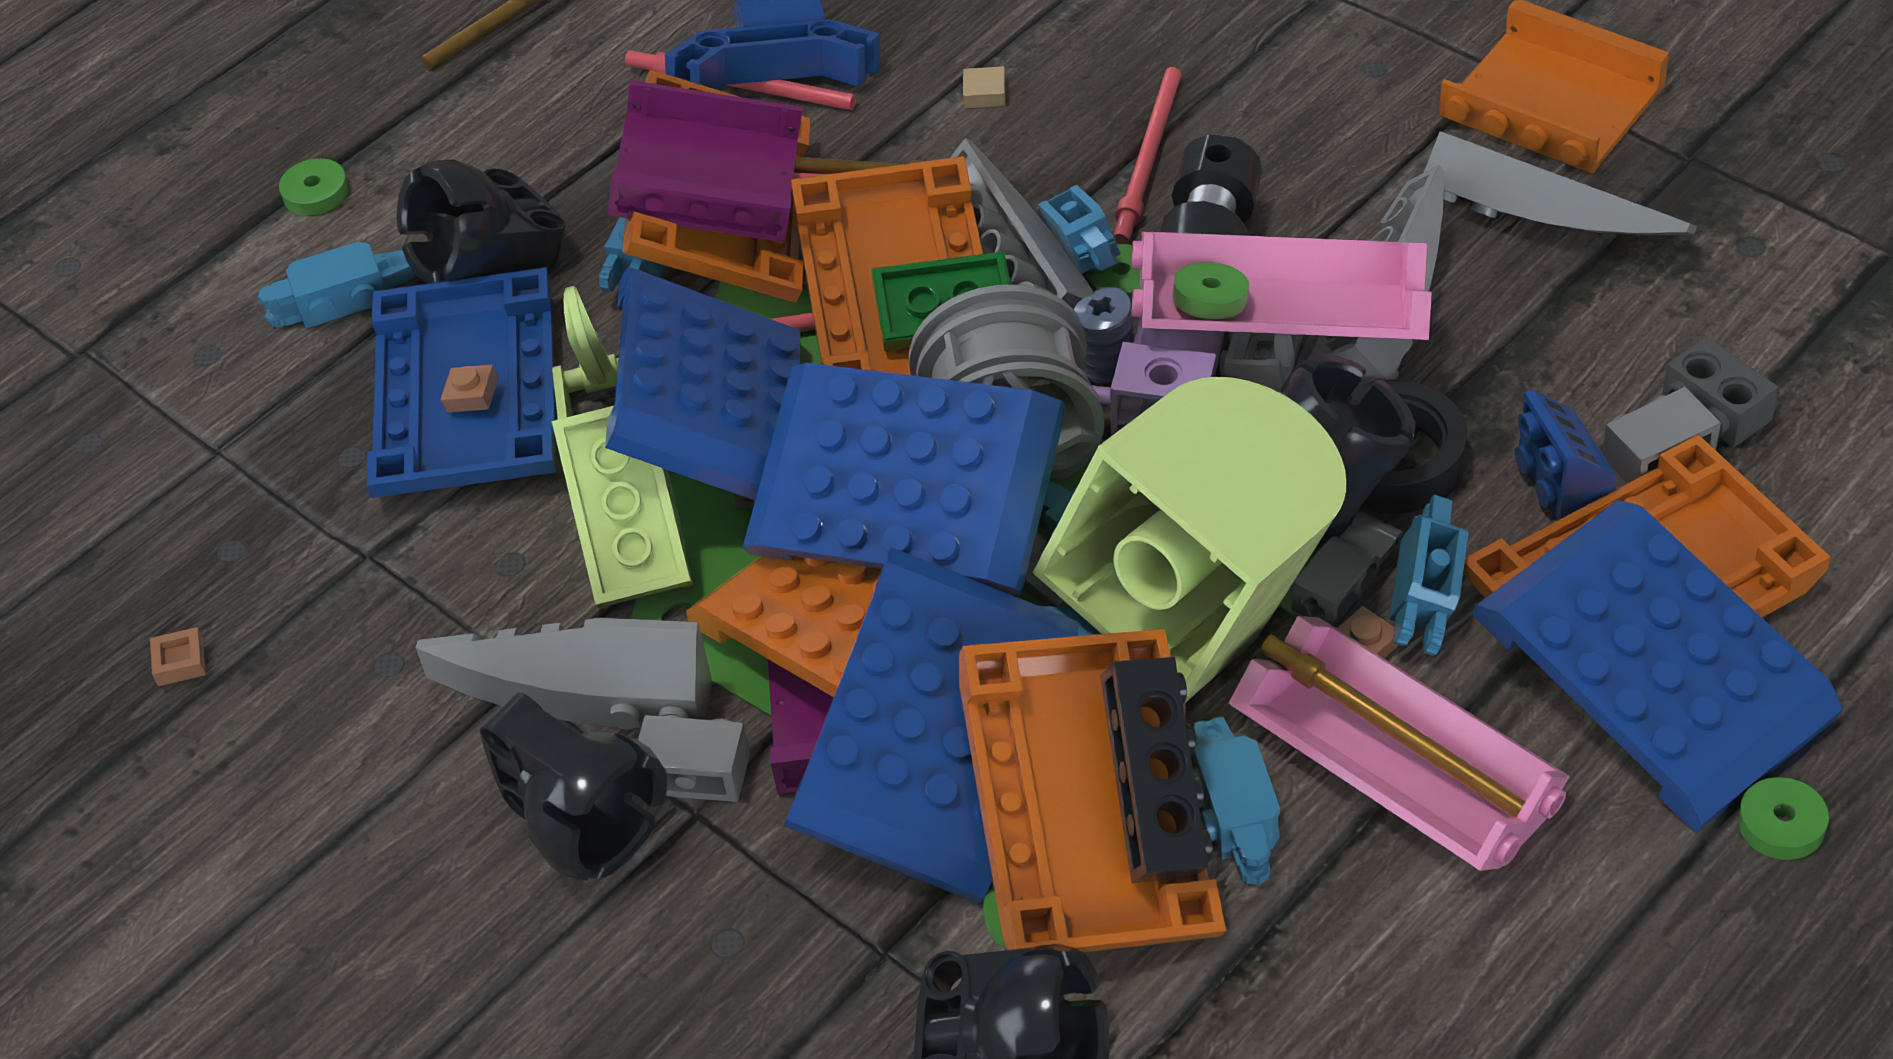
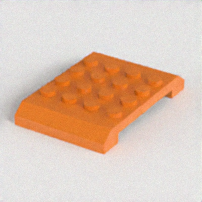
[622,70,810,303]
[791,156,983,375]
[1463,434,1831,618]
[686,556,1014,697]
[959,629,1226,952]

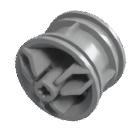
[909,285,1104,484]

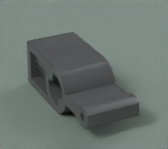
[1291,511,1403,628]

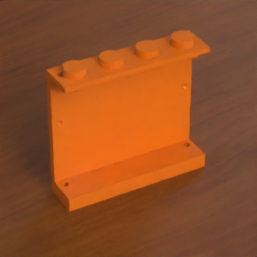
[1439,0,1669,174]

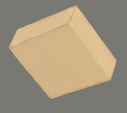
[963,66,1006,109]

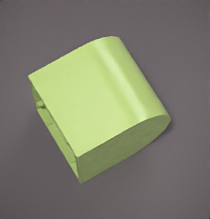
[1033,377,1346,703]

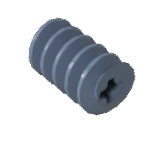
[1074,287,1134,384]

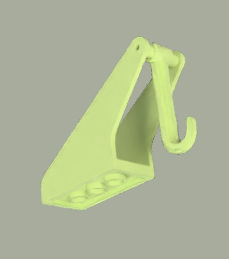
[552,286,693,610]

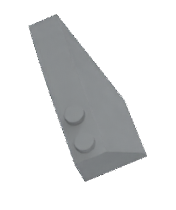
[1424,131,1697,236]
[950,138,1094,310]
[1293,165,1444,386]
[415,618,713,730]

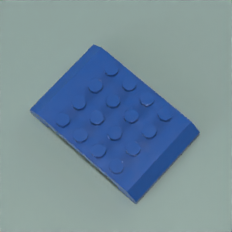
[367,267,559,498]
[605,268,800,500]
[743,363,1067,595]
[1473,500,1843,834]
[784,547,1080,904]

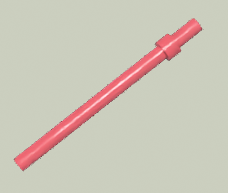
[625,50,856,111]
[1113,67,1181,244]

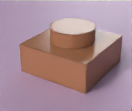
[440,364,499,413]
[1337,606,1399,659]
[150,627,206,686]

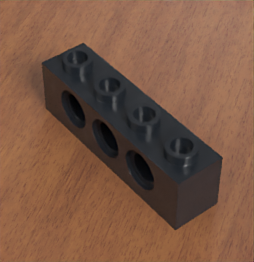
[1100,657,1212,883]

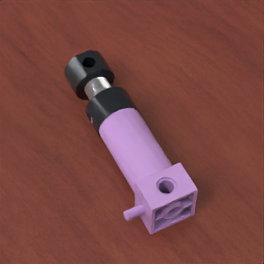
[1092,134,1263,436]

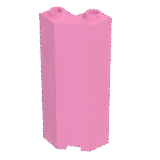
[1131,232,1432,340]
[1228,616,1570,871]

